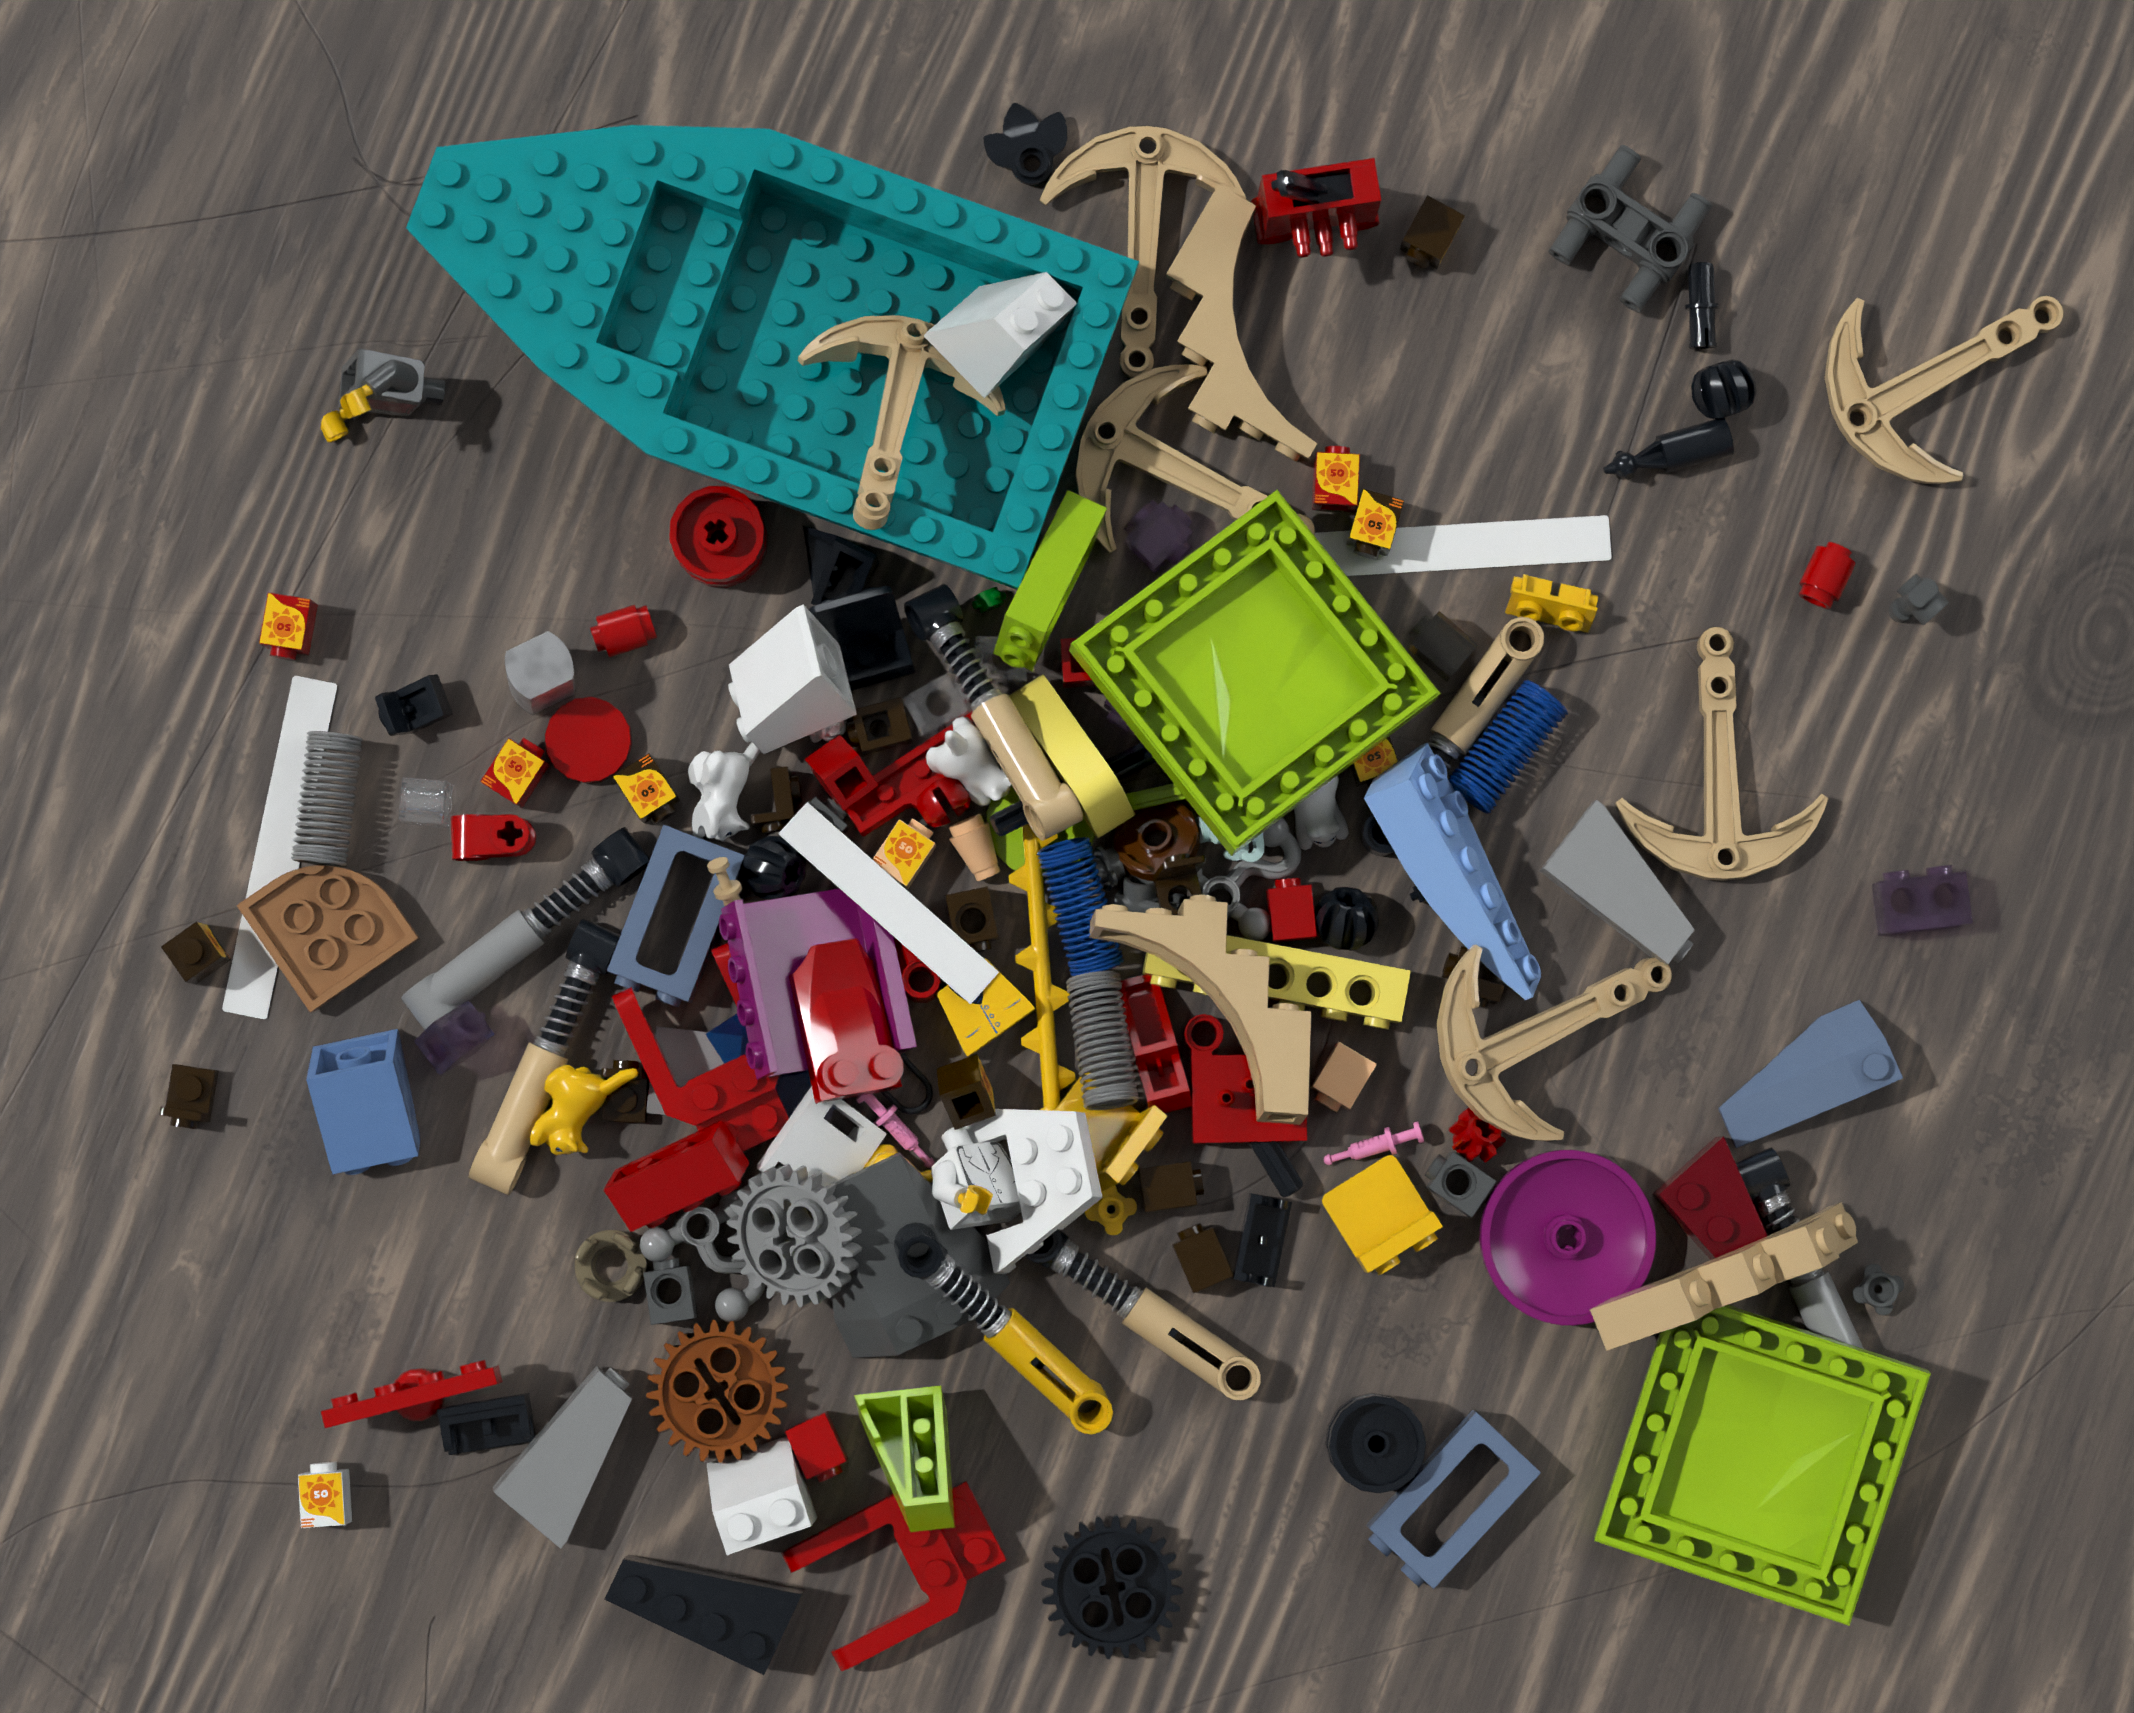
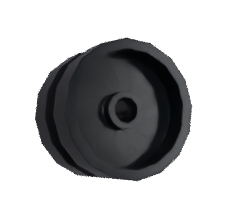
[1325,1393,1426,1494]

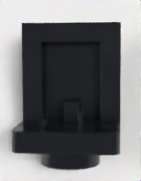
[375,674,453,736]

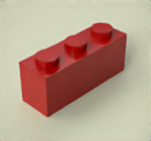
[603,1120,750,1232]

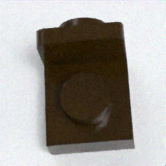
[601,1060,649,1123]
[159,1064,219,1129]

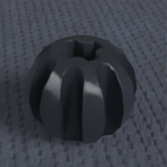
[1691,359,1757,419]
[742,836,806,900]
[1314,887,1379,951]

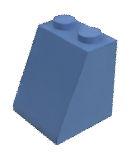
[306,1029,420,1175]

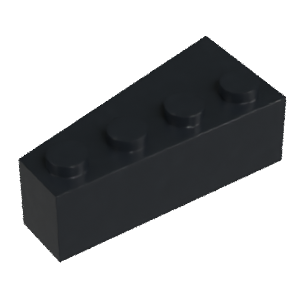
[604,1554,805,1675]

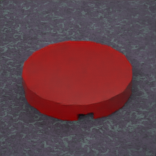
[545,697,632,784]

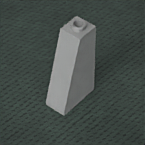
[1539,800,1695,965]
[493,1366,632,1549]

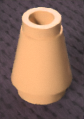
[949,814,1000,881]

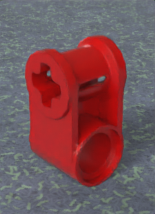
[451,814,537,861]

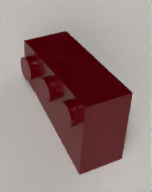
[1652,1136,1767,1260]

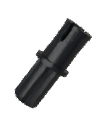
[1685,262,1719,349]

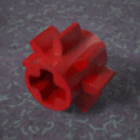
[1449,1108,1506,1163]

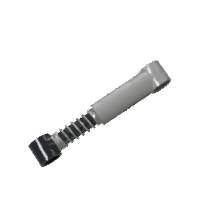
[401,827,650,1033]
[1736,1147,1864,1349]

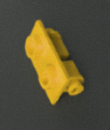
[1505,574,1598,633]

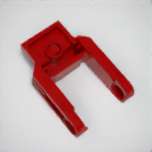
[612,942,789,1151]
[781,1480,1007,1671]

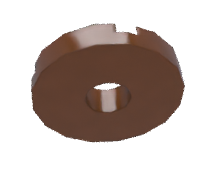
[1113,801,1200,881]

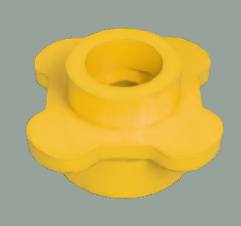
[1085,1185,1137,1235]

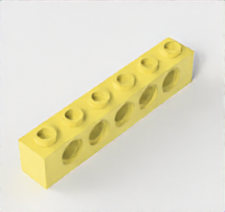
[1142,935,1411,1030]

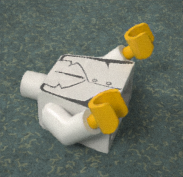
[931,1127,1021,1230]

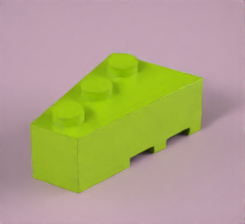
[854,1385,955,1532]

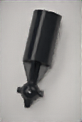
[1603,418,1734,480]

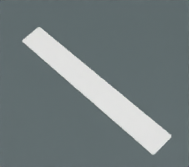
[1314,515,1612,576]
[222,676,337,1019]

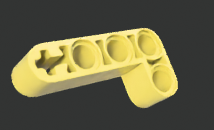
[1009,674,1135,838]

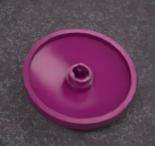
[1479,1150,1656,1326]

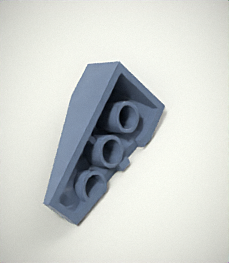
[1718,1000,1903,1148]

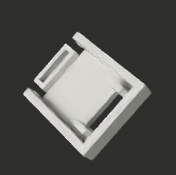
[757,1086,887,1187]

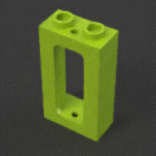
[993,490,1107,671]

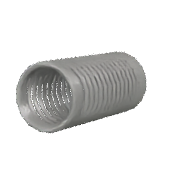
[291,731,363,867]
[1065,971,1139,1110]

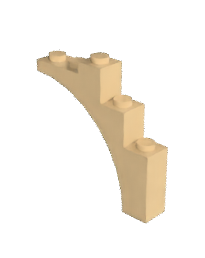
[1166,184,1318,462]
[1089,895,1311,1125]
[1590,1202,1858,1351]

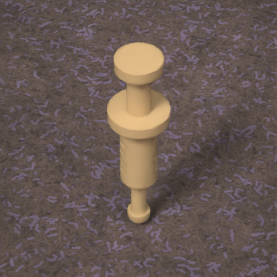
[707,857,742,906]

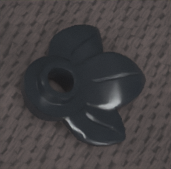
[983,103,1067,185]

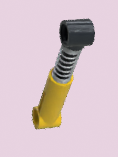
[894,1222,1113,1434]

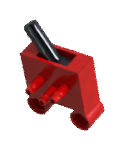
[1251,158,1382,258]
[1183,1014,1307,1198]

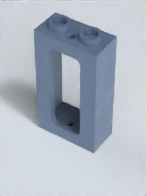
[607,825,745,1008]
[1366,1410,1541,1589]

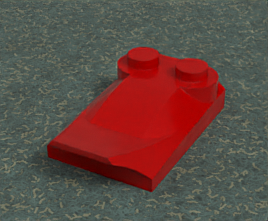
[789,938,904,1104]

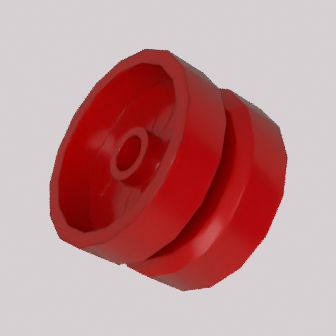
[669,486,768,588]

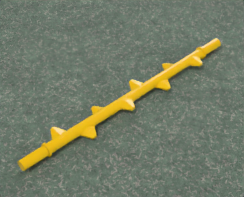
[1009,800,1076,1111]

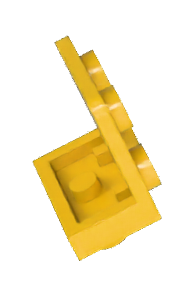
[1055,1072,1167,1191]
[1322,1155,1443,1275]

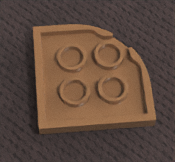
[236,865,420,1013]

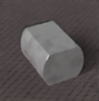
[505,631,575,715]

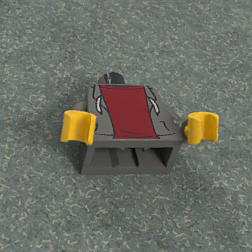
[321,348,445,443]

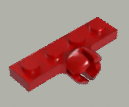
[845,710,990,837]
[321,1360,503,1428]

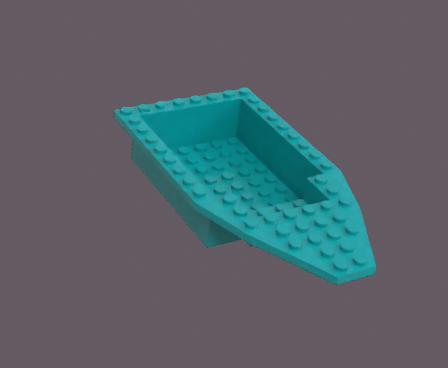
[406,125,1139,590]

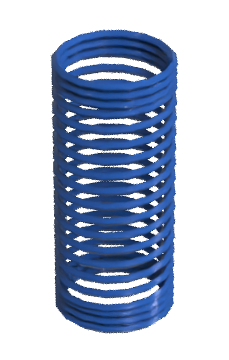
[1448,680,1568,814]
[1036,837,1124,976]

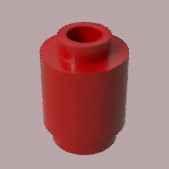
[1799,542,1856,609]
[590,604,657,658]

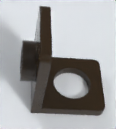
[1153,853,1206,915]

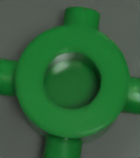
[972,587,1006,613]

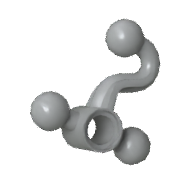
[1177,817,1301,941]
[640,1190,765,1322]

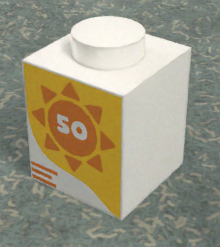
[298,1462,352,1528]

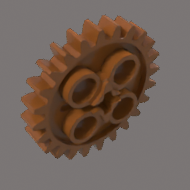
[646,1320,789,1464]

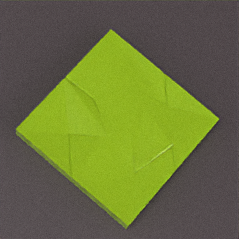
[1069,490,1441,856]
[1594,1305,1931,1626]

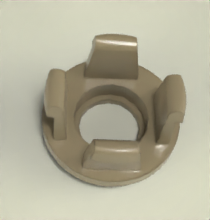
[574,1230,647,1302]

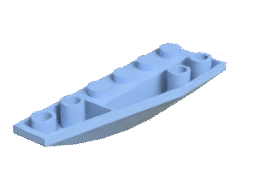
[1364,743,1541,1000]

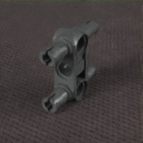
[1548,145,1712,313]

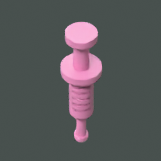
[856,1094,935,1168]
[1324,1121,1425,1165]

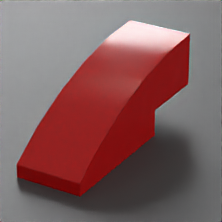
[1119,975,1192,1113]

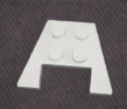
[965,1109,1103,1274]

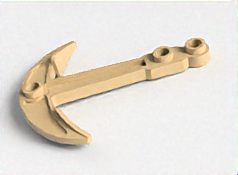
[1040,126,1246,379]
[1825,296,2063,484]
[797,315,1006,530]
[1075,364,1315,554]
[1615,627,1828,881]
[1437,945,1672,1141]

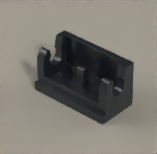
[1232,1193,1292,1288]
[437,1393,536,1455]

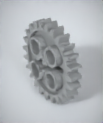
[727,1164,863,1307]

